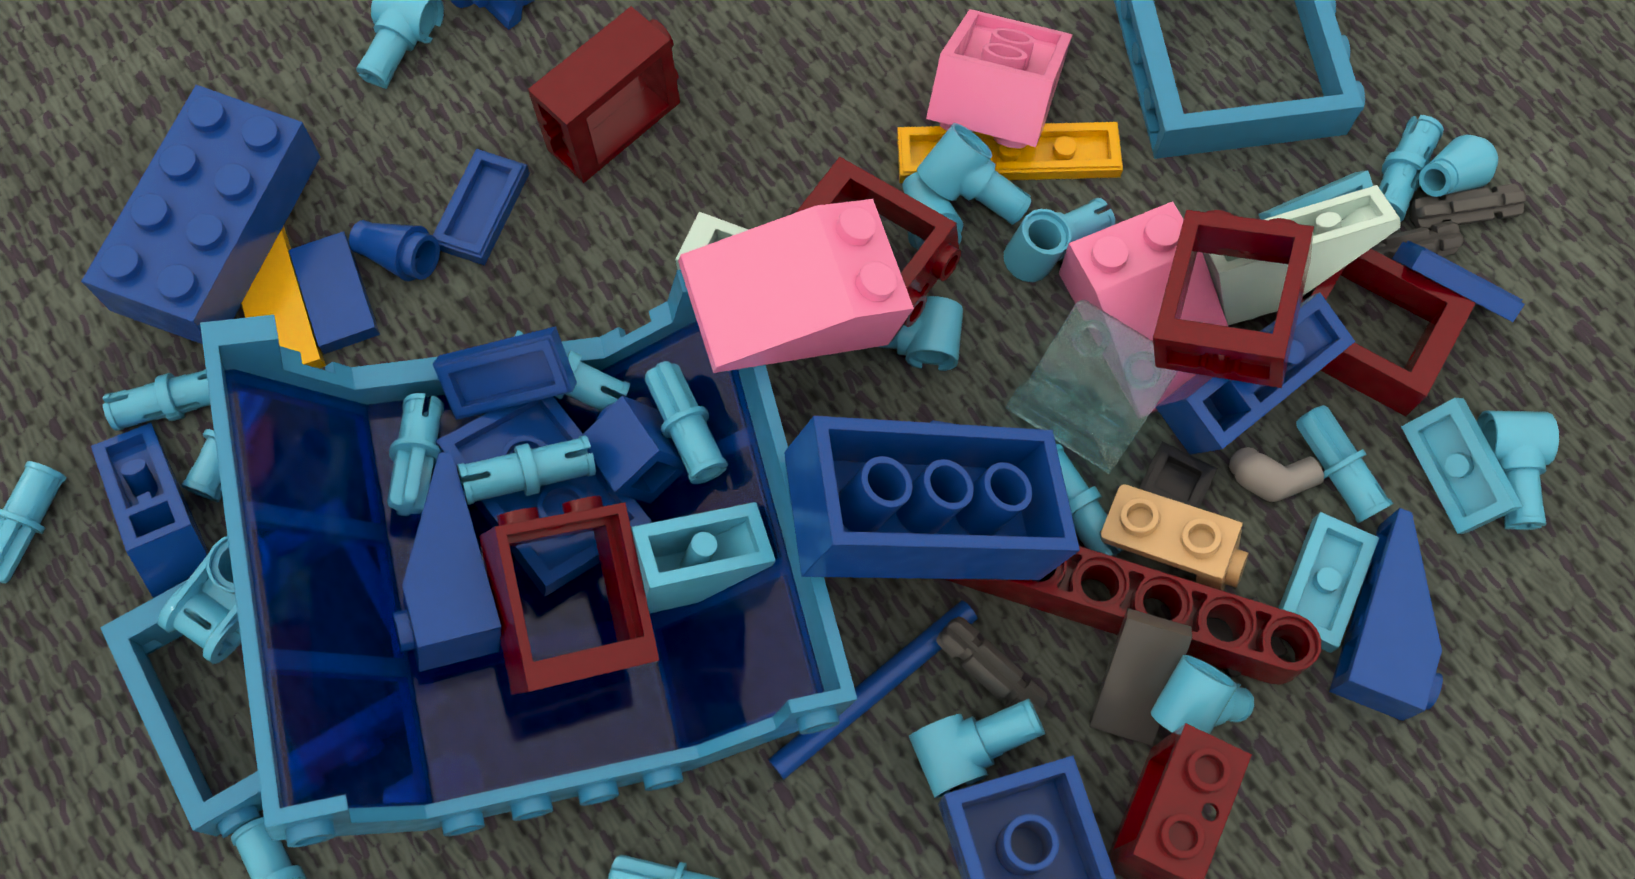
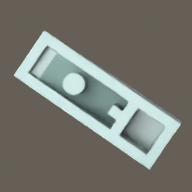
[1203,185,1400,326]

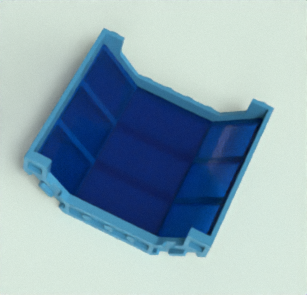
[200,270,857,847]

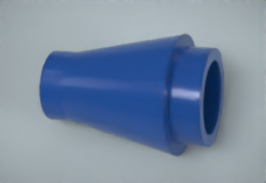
[349,220,440,281]

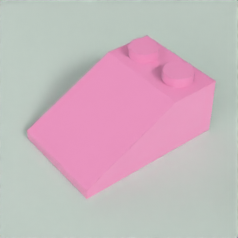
[926,9,1073,148]
[678,199,914,373]
[1059,201,1228,418]

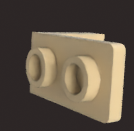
[1101,484,1249,591]

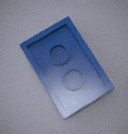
[436,397,652,597]

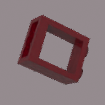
[528,6,680,183]
[795,157,961,341]
[1153,210,1314,388]
[1301,249,1476,417]
[479,496,659,694]
[1108,723,1252,879]

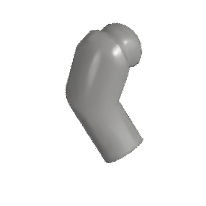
[1229,447,1324,502]

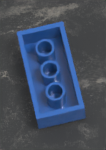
[81,85,320,344]
[784,416,1080,580]
[938,756,1116,879]

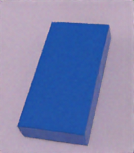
[433,149,530,266]
[289,231,380,354]
[1392,241,1525,322]
[433,326,577,420]

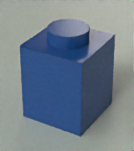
[581,395,686,504]

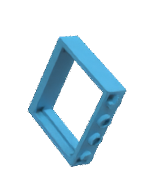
[1114,0,1365,159]
[100,499,450,838]

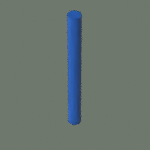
[768,600,978,780]

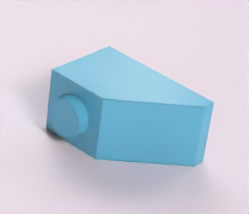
[631,502,776,614]

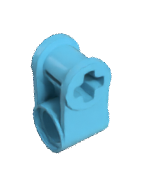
[158,536,287,664]

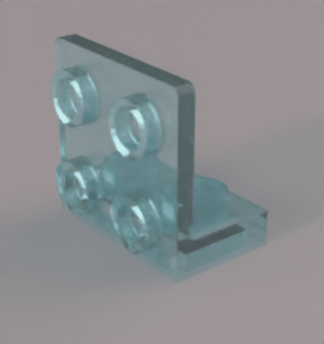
[1005,299,1178,475]

